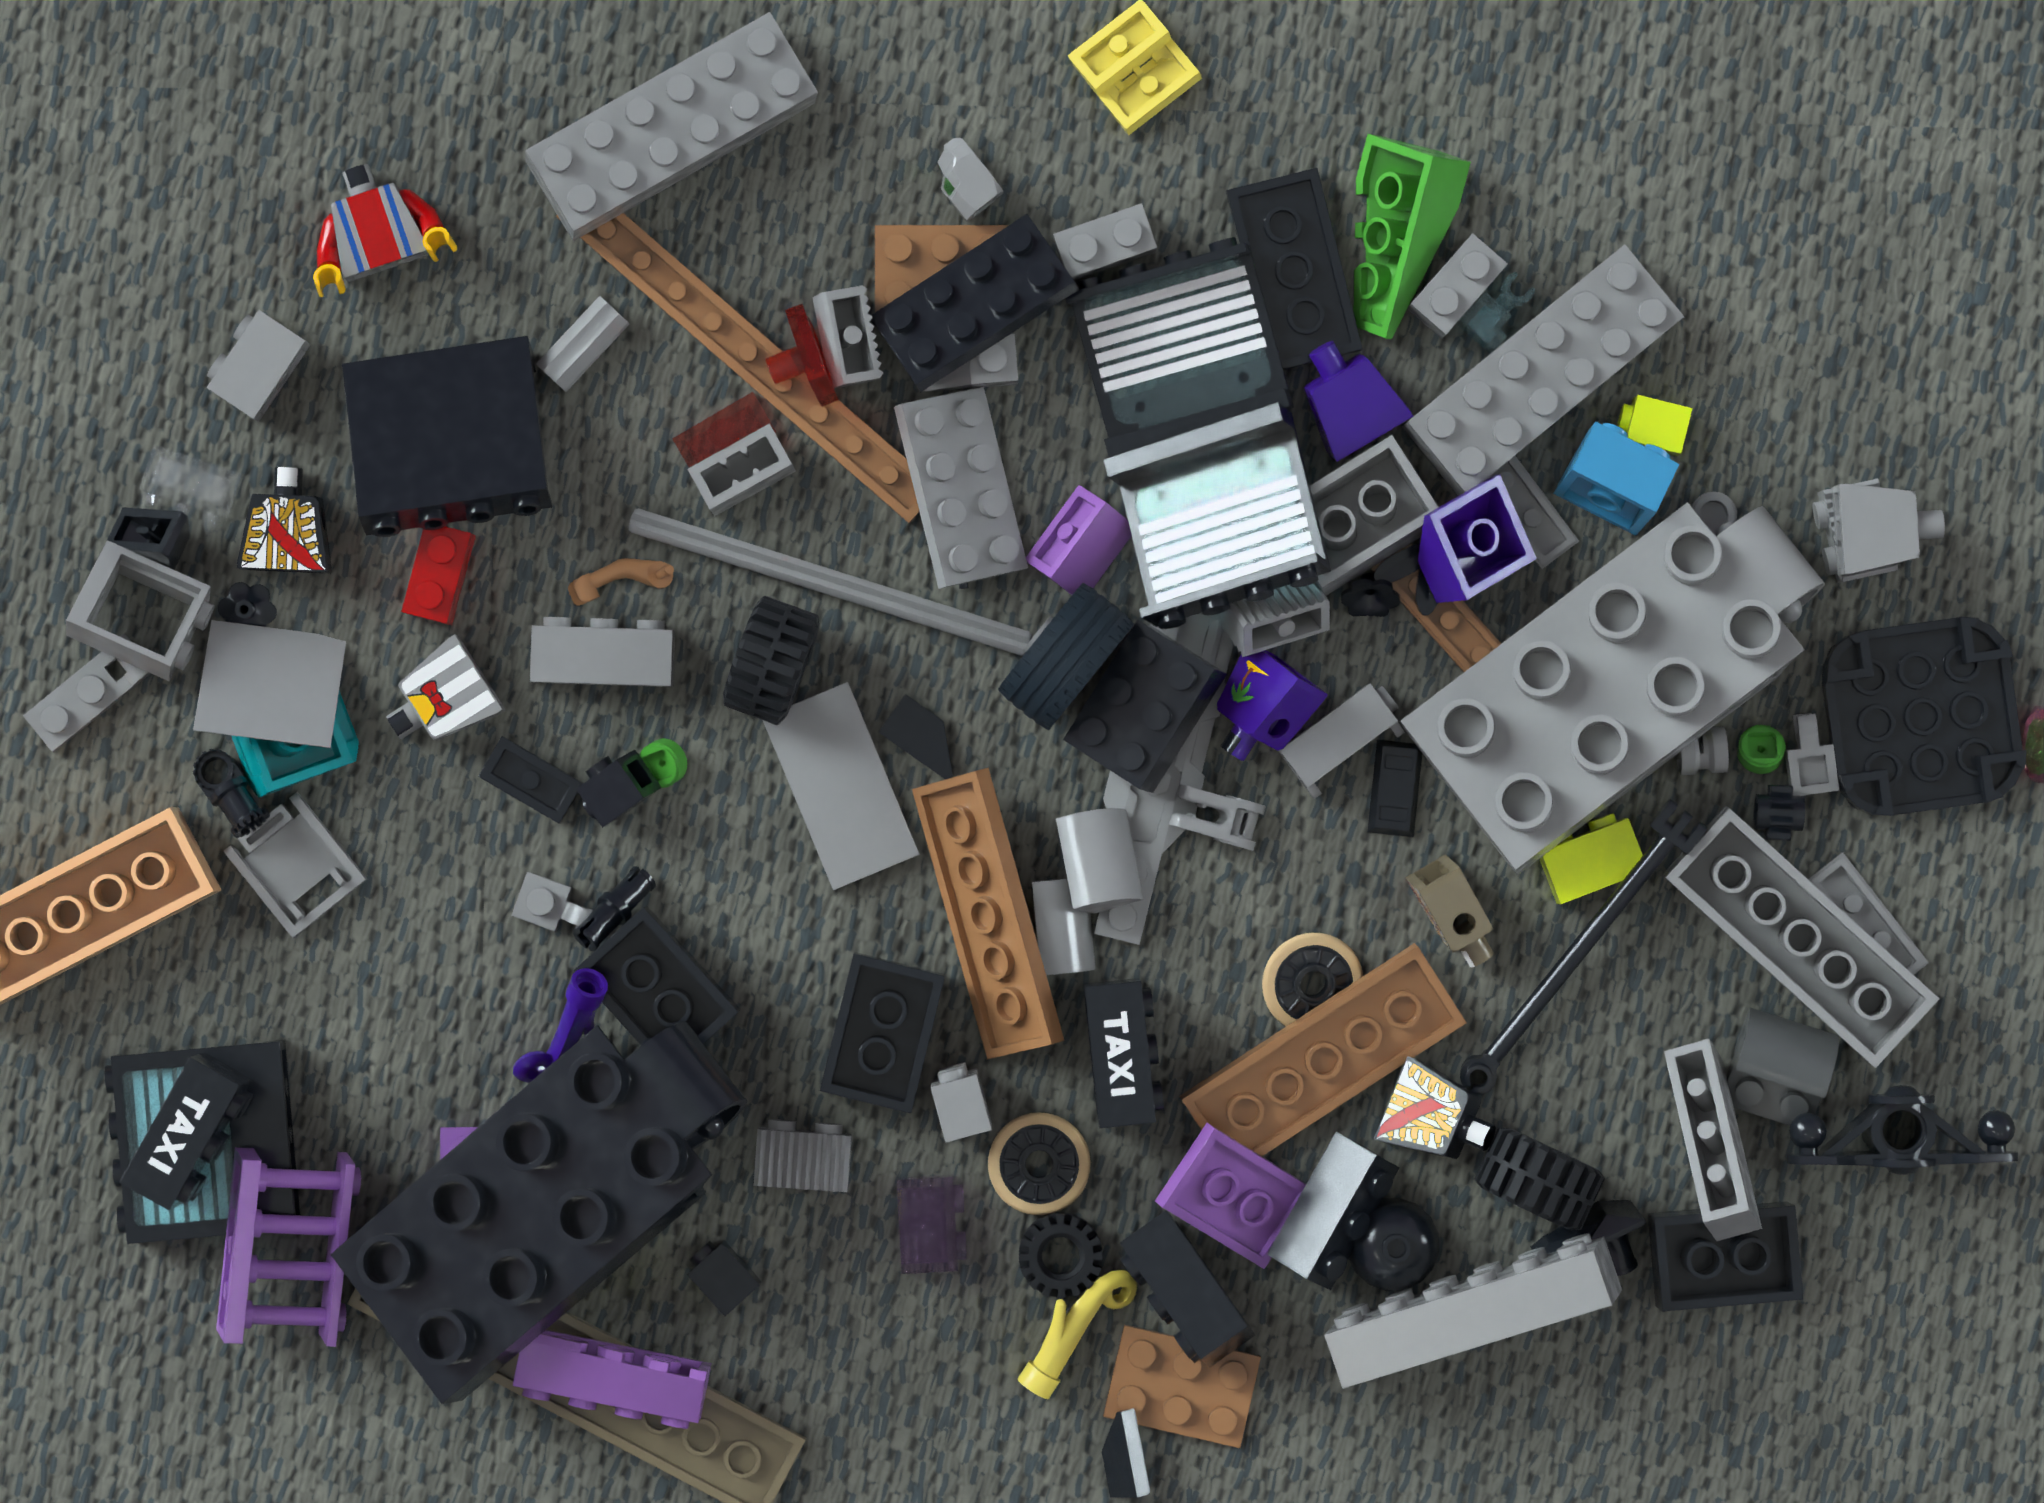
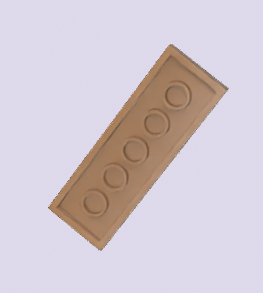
[912,768,1064,1059]
[1179,943,1467,1156]

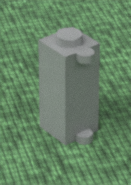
[1278,683,1405,799]

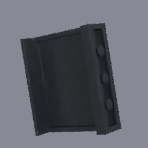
[342,336,553,537]

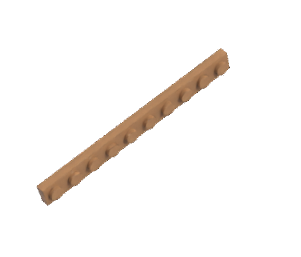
[556,213,920,524]

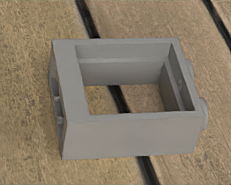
[66,540,215,682]

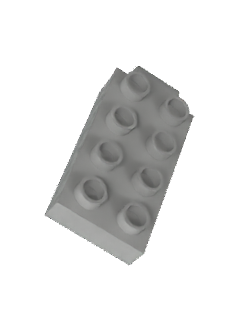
[1400,502,1825,876]

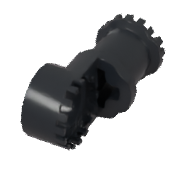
[193,749,270,838]

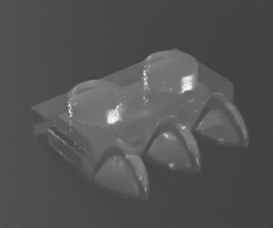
[139,445,245,538]

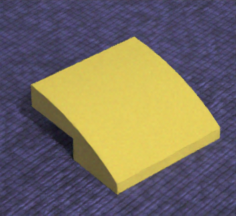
[1068,0,1202,135]

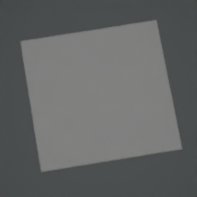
[193,620,346,748]

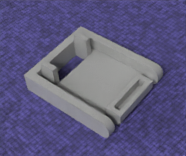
[224,792,367,938]

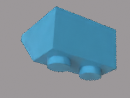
[1553,421,1680,536]

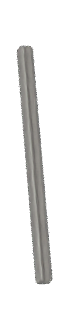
[628,508,1032,656]

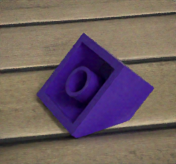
[1418,474,1537,603]

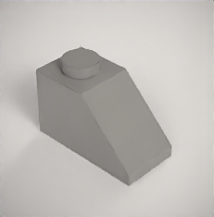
[925,334,1018,392]

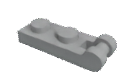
[23,633,151,752]

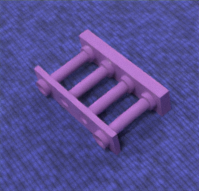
[216,1147,361,1347]

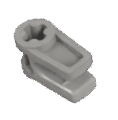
[1169,784,1266,851]

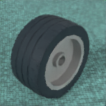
[998,583,1134,730]

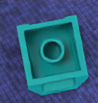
[231,690,359,798]

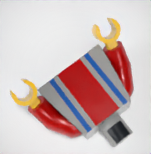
[313,164,457,297]

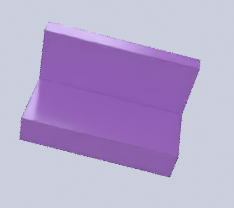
[1026,485,1132,595]

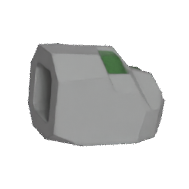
[938,138,1003,222]

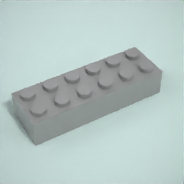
[525,12,818,241]
[1402,244,1684,496]
[1662,806,1940,1068]
[1324,1233,1622,1389]

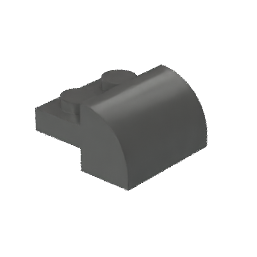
[1726,1007,1839,1125]

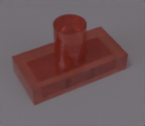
[765,304,839,407]
[672,392,777,468]

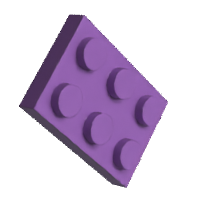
[1155,1123,1306,1269]

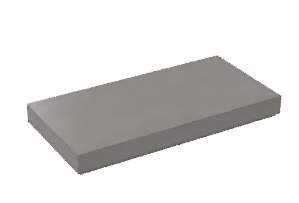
[763,682,920,890]

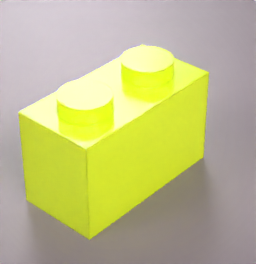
[1540,813,1643,904]

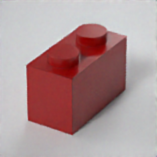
[401,526,476,626]

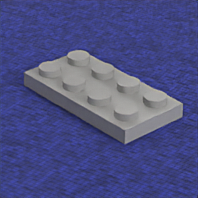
[894,387,1028,589]

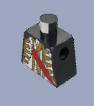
[237,467,332,574]
[1374,1056,1496,1159]

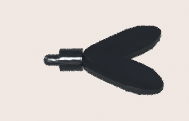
[1373,543,1438,616]

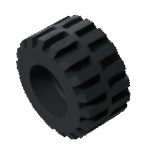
[723,596,819,725]
[1474,1128,1605,1230]

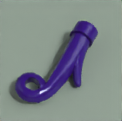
[513,968,608,1083]

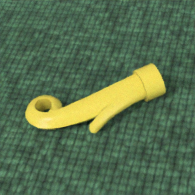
[1017,1270,1137,1400]

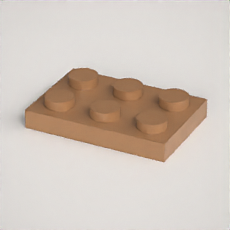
[875,225,1009,312]
[1103,1324,1261,1448]

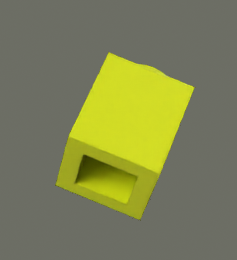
[1617,395,1693,457]

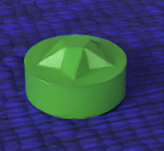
[1737,725,1786,774]
[640,738,687,788]

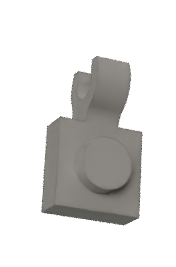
[1785,713,1839,796]
[511,872,593,932]

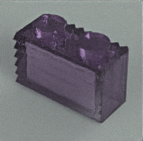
[897,1174,967,1274]

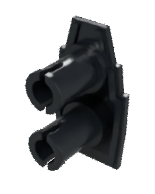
[1530,1200,1646,1276]

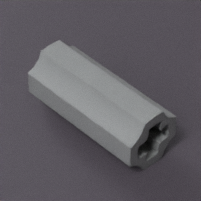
[536,296,629,392]

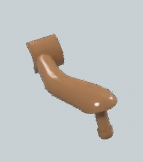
[568,558,674,606]

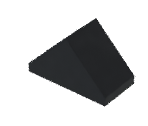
[107,507,190,570]

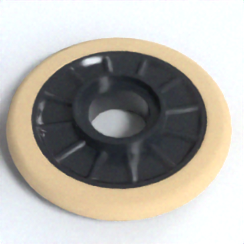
[1262,933,1363,1026]
[988,1112,1091,1215]

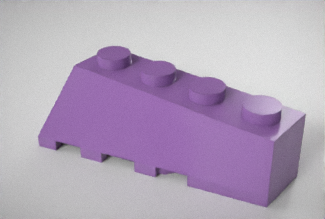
[513,1330,712,1429]

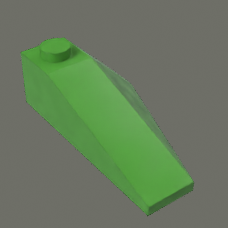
[1353,134,1471,339]

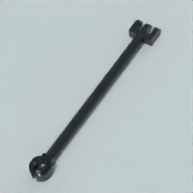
[1460,799,1708,1095]

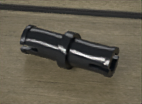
[573,866,656,951]

